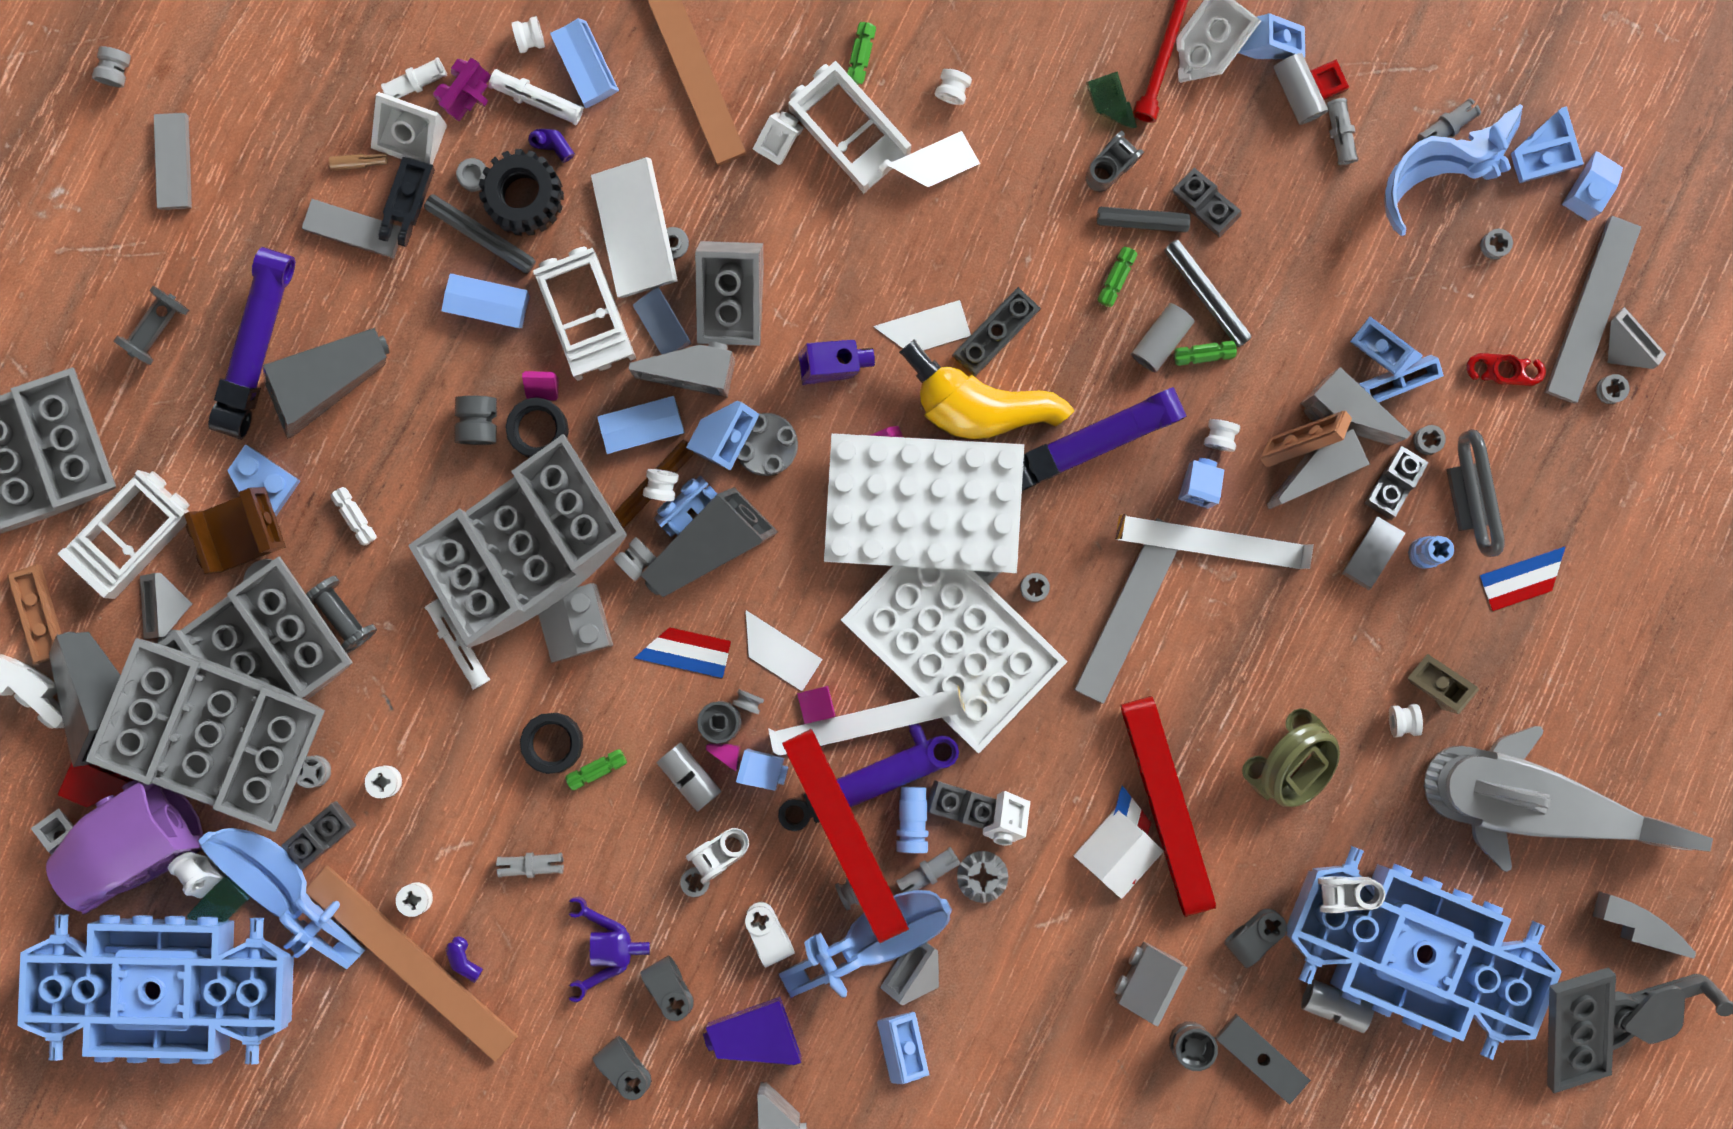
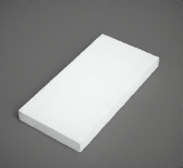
[591,157,678,298]

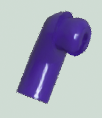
[528,128,575,163]
[446,936,483,983]

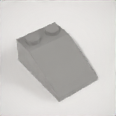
[695,241,764,346]
[629,342,735,398]
[1300,367,1411,446]
[1267,429,1370,509]

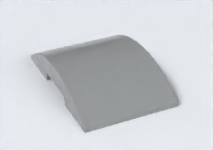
[0,367,117,534]
[408,434,627,648]
[158,557,353,701]
[86,638,325,832]

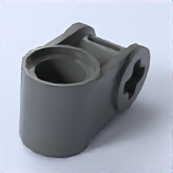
[1086,130,1144,192]
[1224,909,1287,968]
[640,955,694,1021]
[592,1036,652,1100]

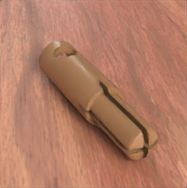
[329,153,388,171]

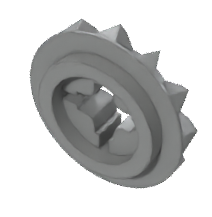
[957,851,1009,903]

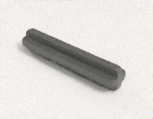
[1096,206,1190,233]

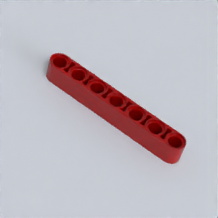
[1120,696,1216,917]
[782,729,909,944]

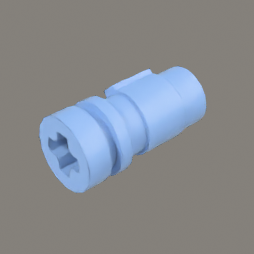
[1408,536,1454,569]
[896,787,929,853]

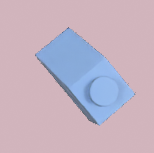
[1238,13,1305,59]
[1562,151,1623,221]
[686,401,760,470]
[1178,458,1224,509]
[736,749,789,791]

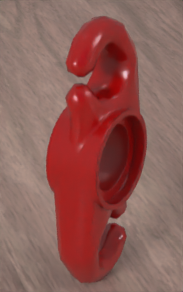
[1466,353,1546,386]

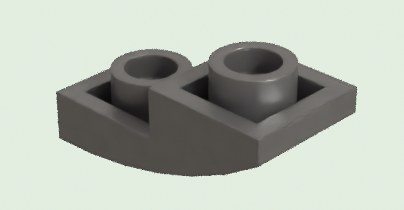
[1172,168,1242,237]
[1364,446,1429,520]
[1342,517,1405,590]
[927,780,997,829]
[281,801,356,870]

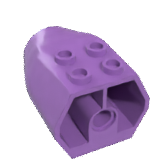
[46,780,203,914]

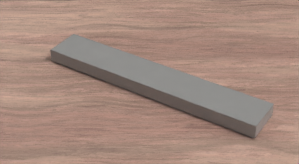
[1544,216,1641,404]
[1074,518,1178,704]

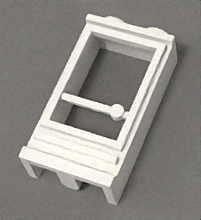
[788,61,911,194]
[533,247,636,381]
[58,470,190,599]

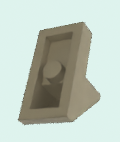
[1408,654,1479,714]

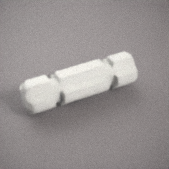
[330,487,377,546]

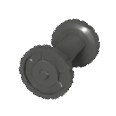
[114,286,190,365]
[306,576,377,654]

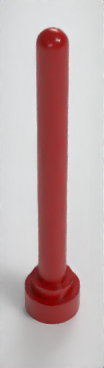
[1132,0,1189,123]

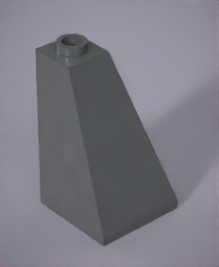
[263,328,390,439]
[641,487,778,597]
[49,632,120,767]

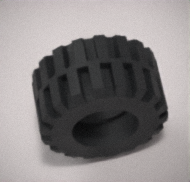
[479,149,564,236]

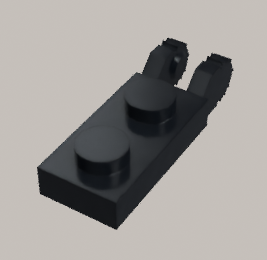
[378,157,435,247]

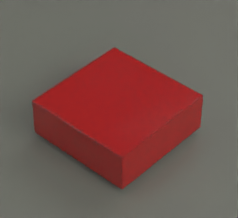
[1310,59,1350,100]

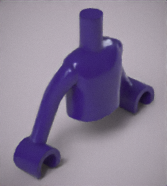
[569,896,650,1002]

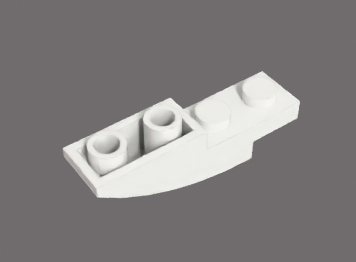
[0,654,64,729]

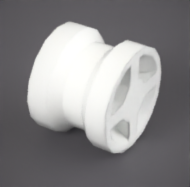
[512,16,545,53]
[935,69,972,105]
[1204,419,1241,452]
[643,469,679,501]
[1389,704,1423,738]
[365,765,402,799]
[396,882,433,917]

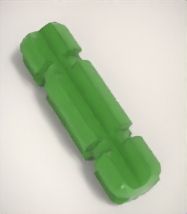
[847,22,876,84]
[1098,246,1137,307]
[1174,341,1237,366]
[565,749,627,790]

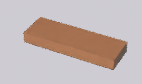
[1260,410,1352,467]
[7,564,61,665]

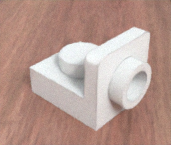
[753,112,804,165]
[983,791,1030,846]

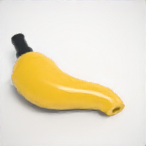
[899,339,1075,440]

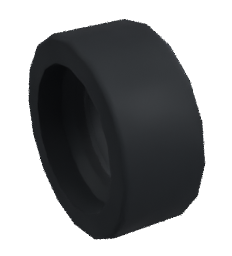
[505,397,569,458]
[520,713,584,774]

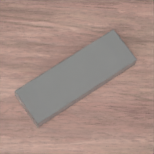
[154,113,192,210]
[302,199,401,259]

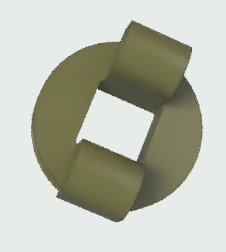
[1242,708,1340,807]

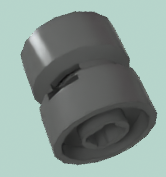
[454,396,497,445]
[697,701,742,744]
[1169,1021,1218,1071]

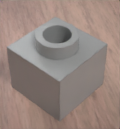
[31,808,74,855]

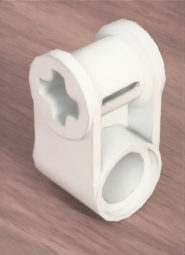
[686,828,749,884]
[168,852,227,899]
[1318,876,1386,913]
[745,902,795,968]

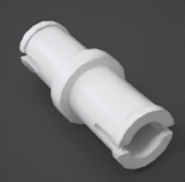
[381,57,447,99]

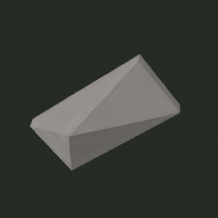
[1607,307,1666,369]
[140,573,192,639]
[880,942,939,1005]

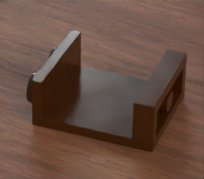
[184,487,286,574]

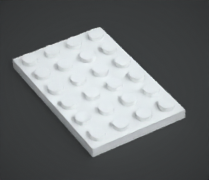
[824,433,1024,573]
[841,566,1068,754]

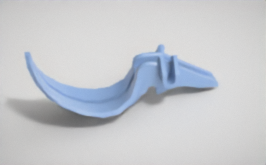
[1384,104,1523,236]
[198,828,366,969]
[779,890,952,998]

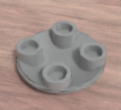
[737,413,798,476]

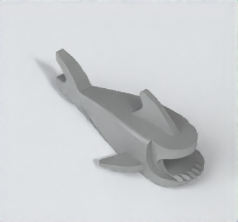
[1424,726,1713,872]

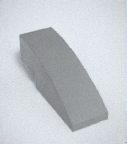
[1593,892,1696,959]

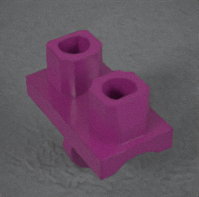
[433,58,491,122]

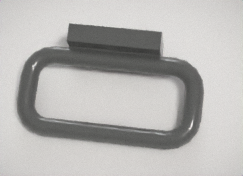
[1446,429,1505,557]

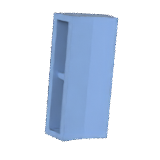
[550,18,619,109]
[441,273,530,328]
[1359,355,1444,403]
[597,396,685,454]

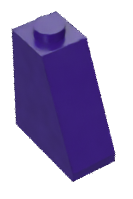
[703,996,802,1065]

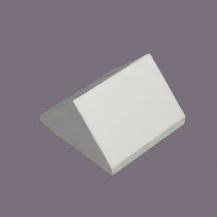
[371,92,447,165]
[1073,809,1164,899]

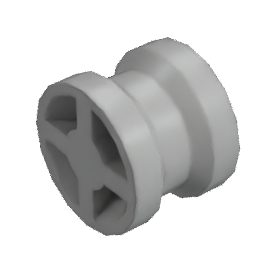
[296,755,331,788]

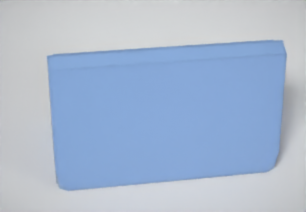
[1350,317,1423,377]
[877,1012,929,1084]

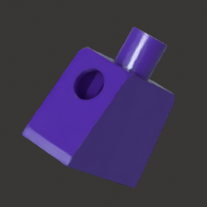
[798,340,875,385]

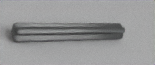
[424,194,536,274]
[1164,240,1251,347]

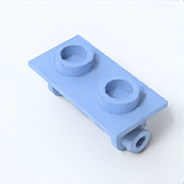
[654,475,717,537]

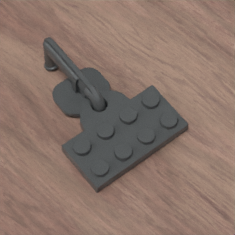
[1547,967,1733,1093]

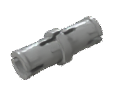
[1326,98,1359,165]
[1417,98,1481,141]
[896,847,961,893]
[496,852,564,878]

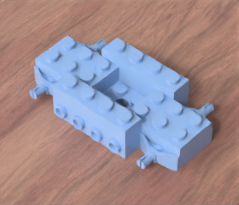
[1286,846,1562,1060]
[17,914,294,1064]

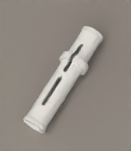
[488,69,584,125]
[424,599,490,690]

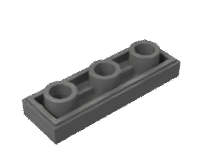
[952,287,1041,377]
[1215,1014,1311,1105]

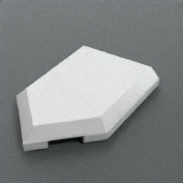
[1176,0,1261,83]

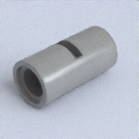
[1273,53,1329,125]
[1131,303,1195,373]
[656,742,722,812]
[1301,979,1374,1033]

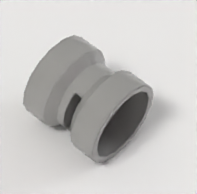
[92,46,131,88]
[613,537,657,581]

